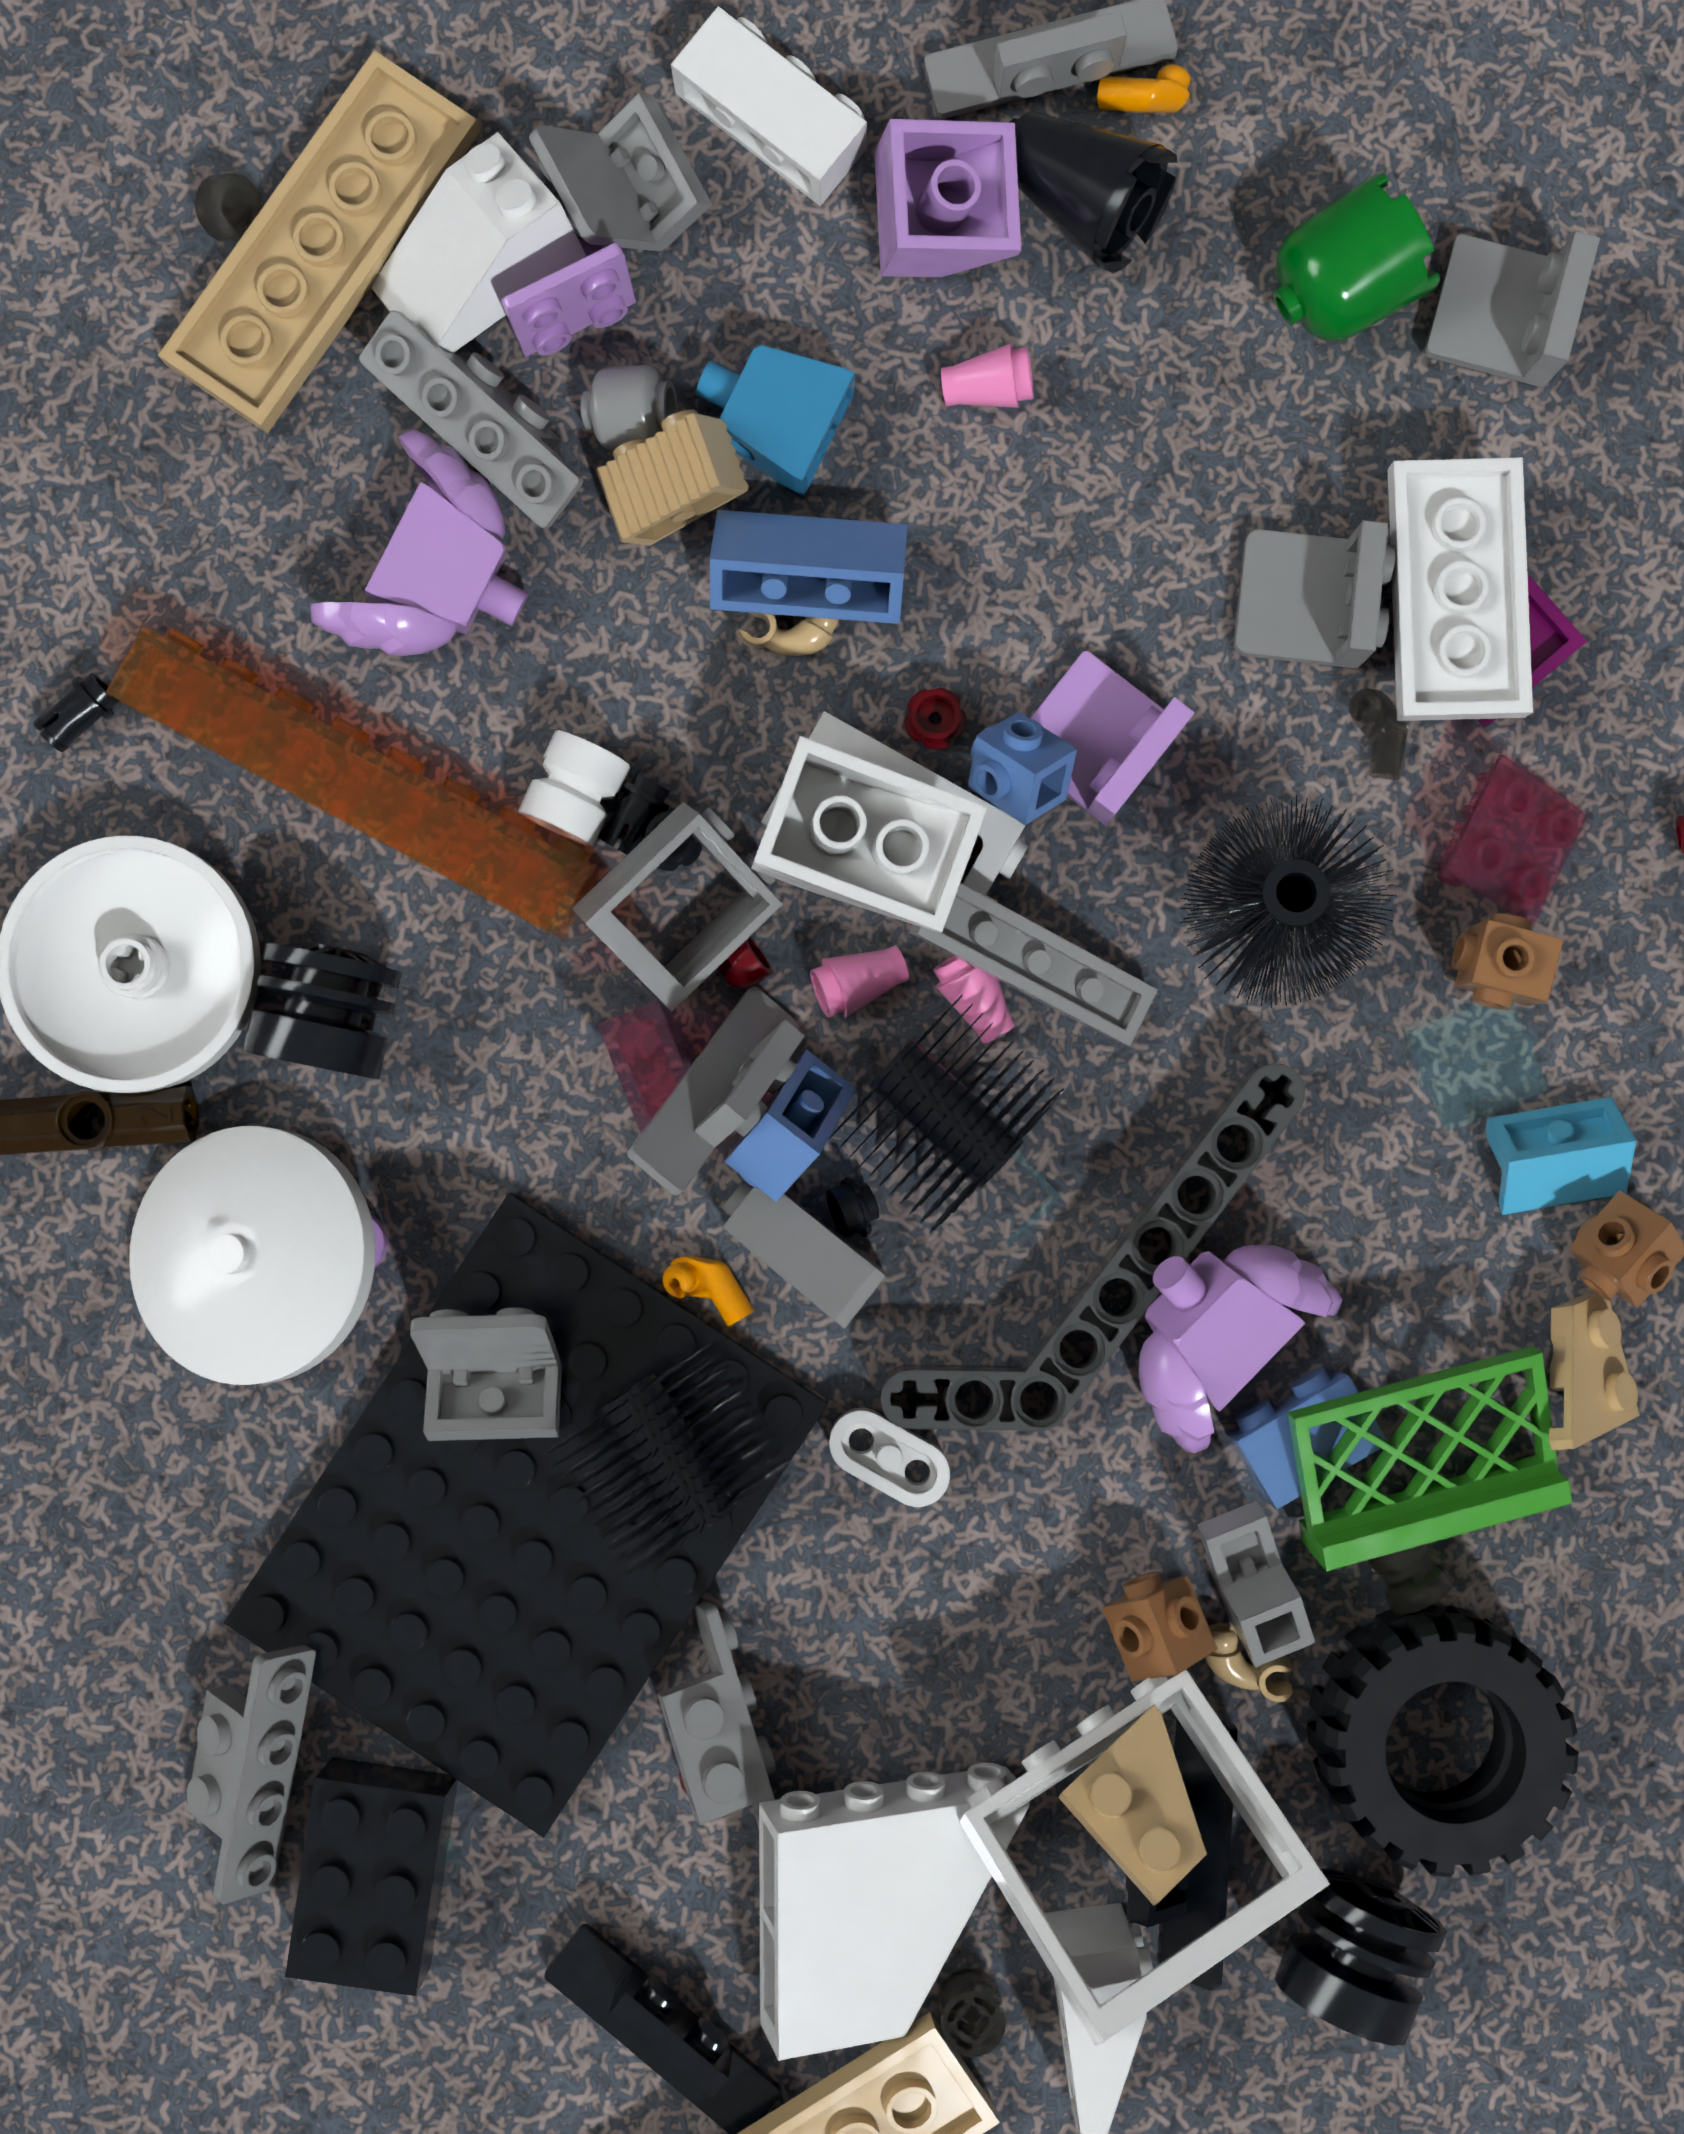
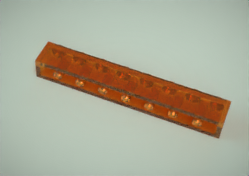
[106,626,600,941]

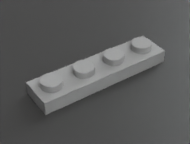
[909,883,1158,1047]

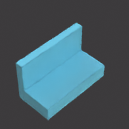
[1486,1097,1636,1215]

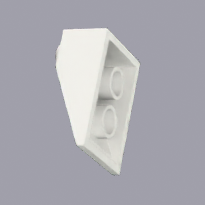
[371,132,587,353]
[751,736,988,933]
[1045,1903,1153,2134]

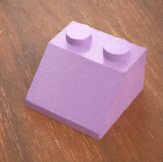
[874,119,1021,277]

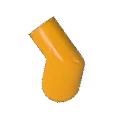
[1097,64,1191,113]
[662,1255,755,1327]

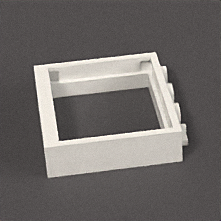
[960,1670,1330,2045]

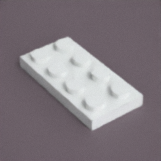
[1388,457,1533,721]

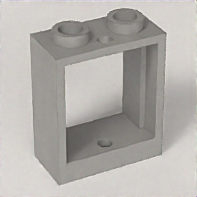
[572,802,783,1012]

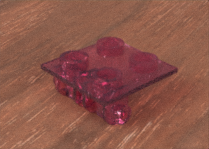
[1436,755,1588,927]

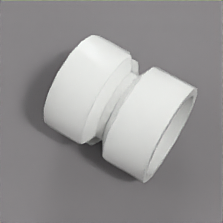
[518,730,630,847]

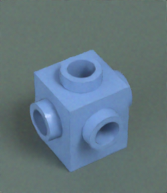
[967,712,1077,825]

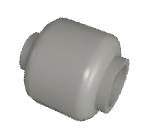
[581,365,678,451]

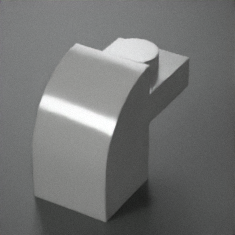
[1197,1500,1315,1668]

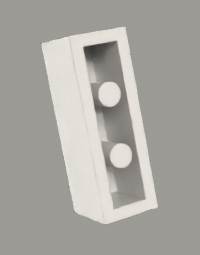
[671,6,867,206]

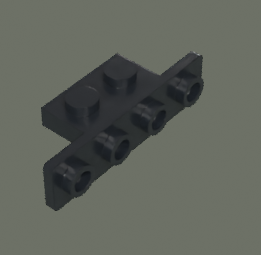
[1126,1718,1238,1990]
[544,1924,780,2134]

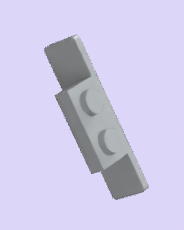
[924,0,1178,119]
[359,310,583,528]
[627,986,805,1196]
[657,1600,781,1828]
[186,1645,316,1904]

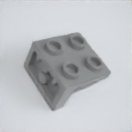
[1424,231,1600,388]

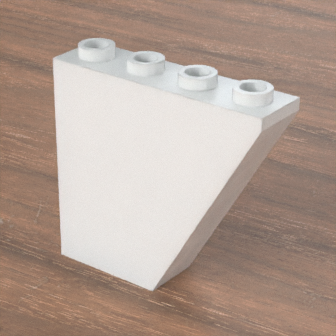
[759,1763,1030,2061]

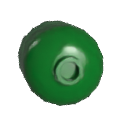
[1273,173,1440,341]

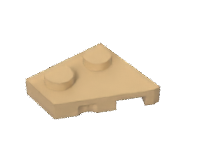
[1549,1293,1640,1450]
[1058,1705,1207,1905]

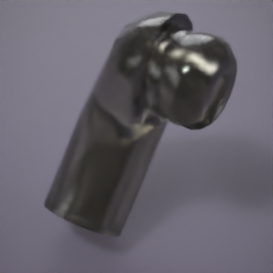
[1349,688,1409,780]

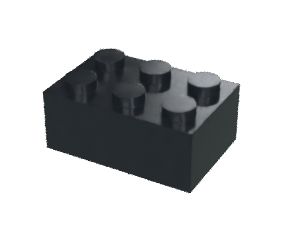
[285,1757,458,1996]

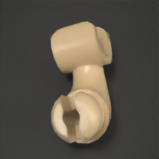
[739,613,839,656]
[1205,1623,1293,1702]

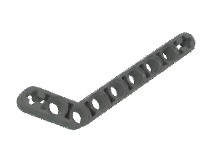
[879,1063,1305,1431]

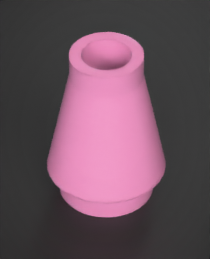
[941,343,1034,408]
[810,945,909,1018]
[933,956,1015,1044]

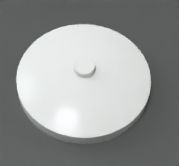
[0,836,261,1093]
[129,1126,376,1385]

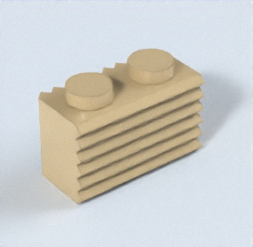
[596,410,749,546]

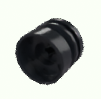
[242,942,402,1079]
[1274,1868,1447,2046]

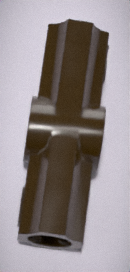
[0,1086,199,1156]

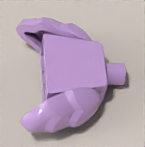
[310,428,529,656]
[1139,1244,1343,1453]

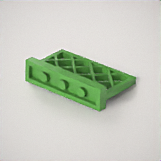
[1287,1346,1572,1572]

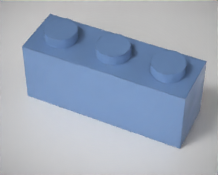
[710,510,908,624]

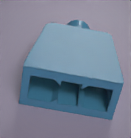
[696,345,855,499]

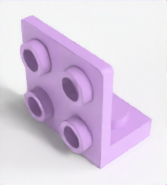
[501,238,636,357]
[1031,651,1195,826]

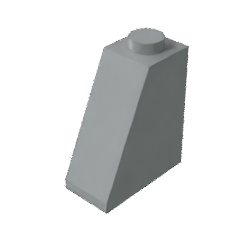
[722,1180,886,1329]

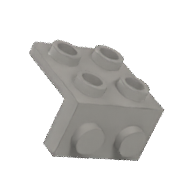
[529,93,712,251]
[1234,520,1395,669]
[410,1308,562,1441]

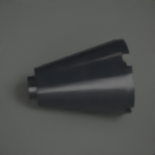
[1008,111,1178,273]

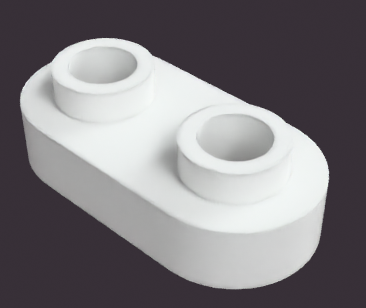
[829,1408,950,1507]

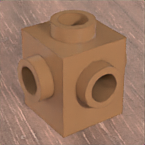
[1451,913,1564,1010]
[1569,1190,1684,1308]
[1102,1571,1217,1682]

